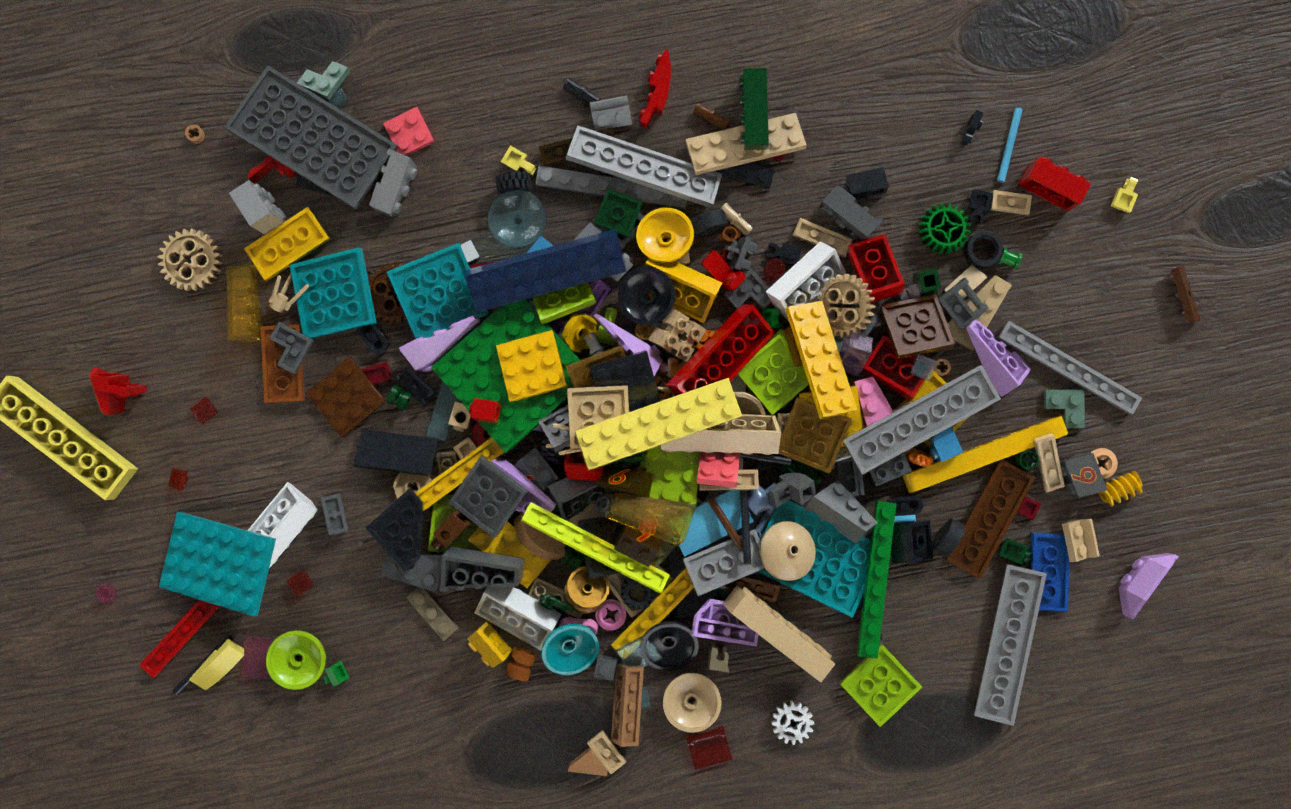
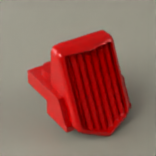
[89,367,147,415]

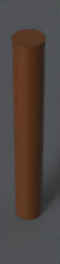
[708,498,743,552]

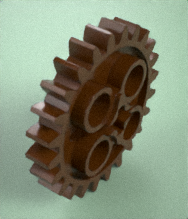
[368,262,408,324]

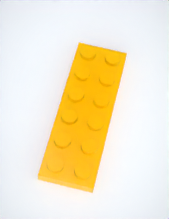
[785,301,857,419]

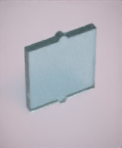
[616,636,662,668]

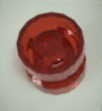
[764,259,785,280]

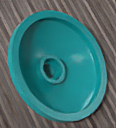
[541,624,599,675]

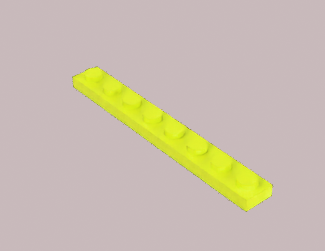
[521,502,670,593]

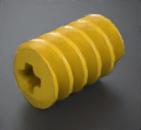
[1098,471,1143,507]

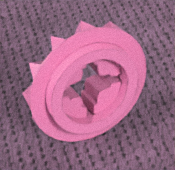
[595,599,626,630]

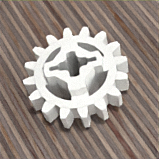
[771,701,814,745]

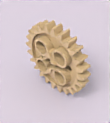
[158,229,222,291]
[817,274,875,337]

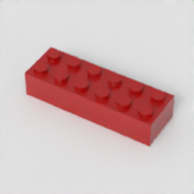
[666,304,775,396]

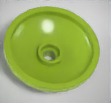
[266,630,326,690]

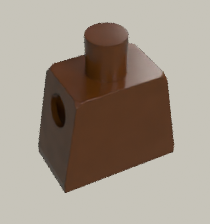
[431,510,473,551]

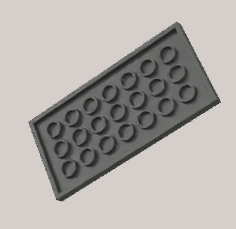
[224,66,398,209]

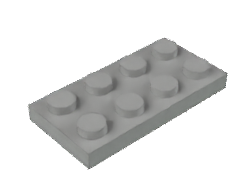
[683,529,765,596]

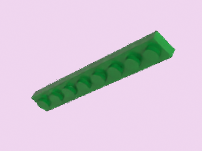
[857,501,897,659]

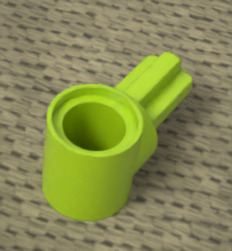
[597,307,617,346]

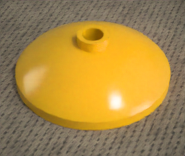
[636,208,694,263]

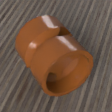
[505,647,537,682]

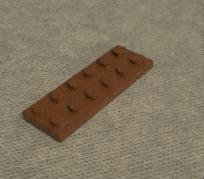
[945,459,1035,579]

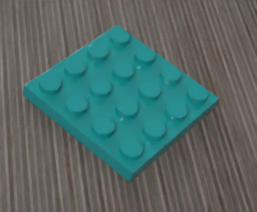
[387,243,489,339]
[290,247,377,339]

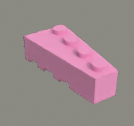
[851,377,893,428]

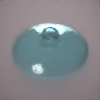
[488,190,546,248]

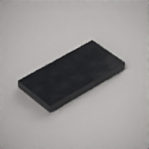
[354,429,438,477]
[668,545,714,619]

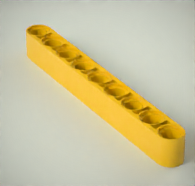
[902,416,1068,493]

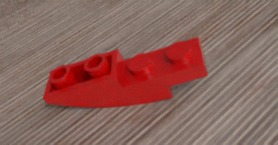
[638,49,671,129]

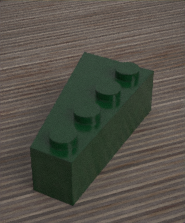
[739,68,769,150]

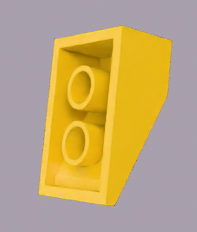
[468,621,512,668]

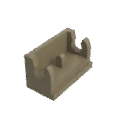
[707,642,729,672]

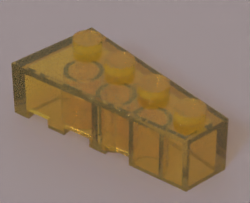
[226,264,262,344]
[606,493,697,546]

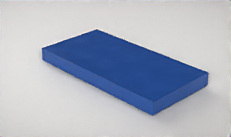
[1029,532,1070,612]

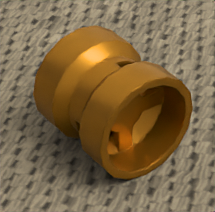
[635,324,654,342]

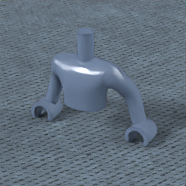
[717,483,776,539]

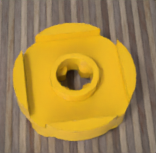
[561,313,598,352]

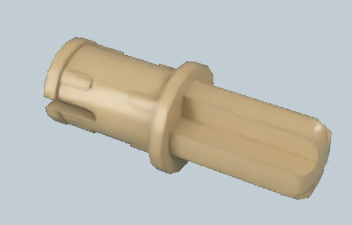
[720,203,753,236]

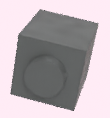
[594,654,617,681]

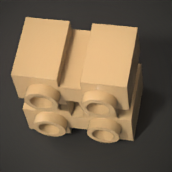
[648,309,706,362]

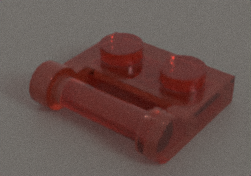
[686,725,733,770]

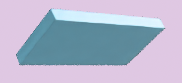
[667,490,754,557]

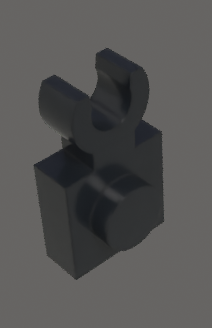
[960,110,984,146]
[968,189,993,225]
[766,243,802,266]

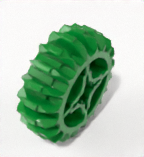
[918,203,971,254]

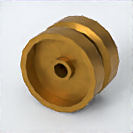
[564,566,610,614]

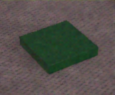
[593,188,643,238]

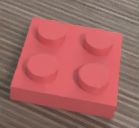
[383,107,435,156]
[697,451,740,488]

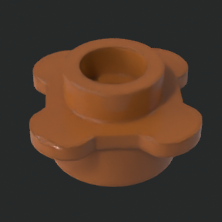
[718,224,741,246]

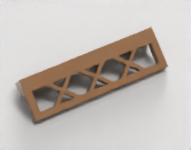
[611,664,644,747]

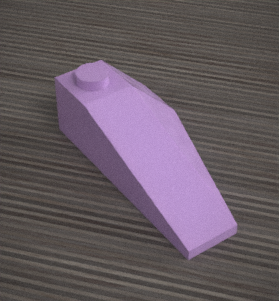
[593,313,663,376]
[399,315,481,373]
[966,319,1031,397]
[491,456,556,514]

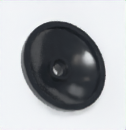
[618,266,675,325]
[640,621,699,671]

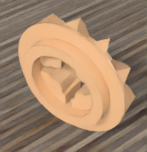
[1091,448,1118,479]

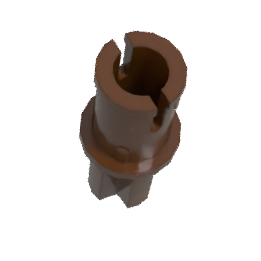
[693,103,731,130]

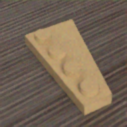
[948,275,1012,351]

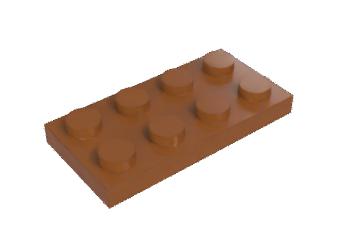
[261,324,305,403]

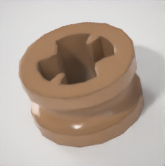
[185,125,205,144]
[933,359,951,376]

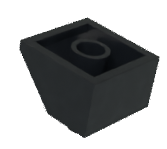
[891,520,934,563]

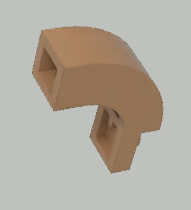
[514,512,565,560]

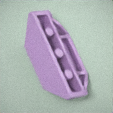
[1119,553,1178,619]
[691,599,758,647]

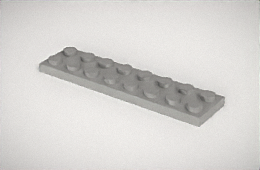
[566,125,722,208]
[843,365,1001,475]
[974,564,1047,726]

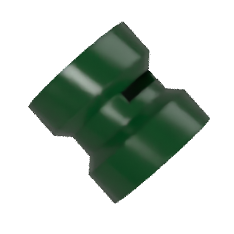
[386,385,413,411]
[1014,450,1039,470]
[560,546,585,571]

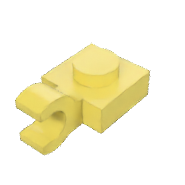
[501,145,536,175]
[1111,177,1138,213]

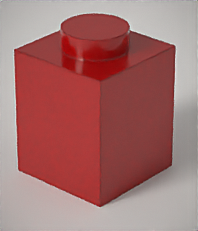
[469,398,501,424]

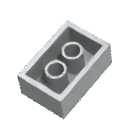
[229,180,286,234]

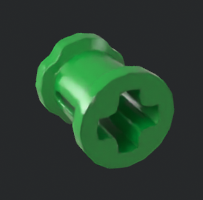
[997,247,1022,269]

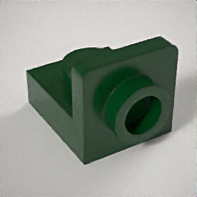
[999,538,1032,566]

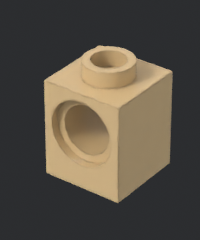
[448,402,473,432]

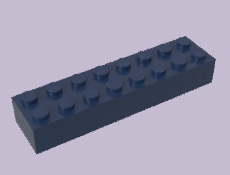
[464,229,627,312]

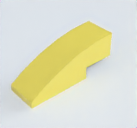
[190,639,244,690]

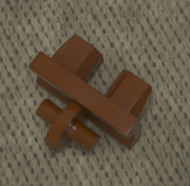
[660,358,687,379]

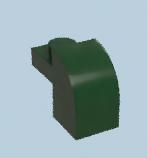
[913,268,941,303]

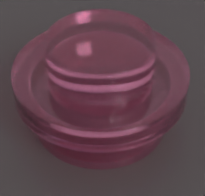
[96,584,116,603]

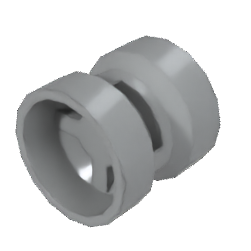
[896,284,920,302]

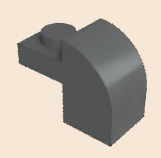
[769,473,816,508]

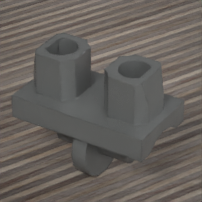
[724,236,758,271]

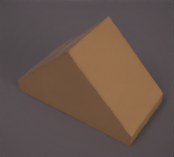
[568,747,608,776]

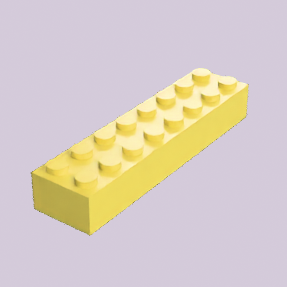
[0,376,138,500]
[575,378,742,471]

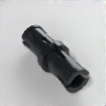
[563,78,601,105]

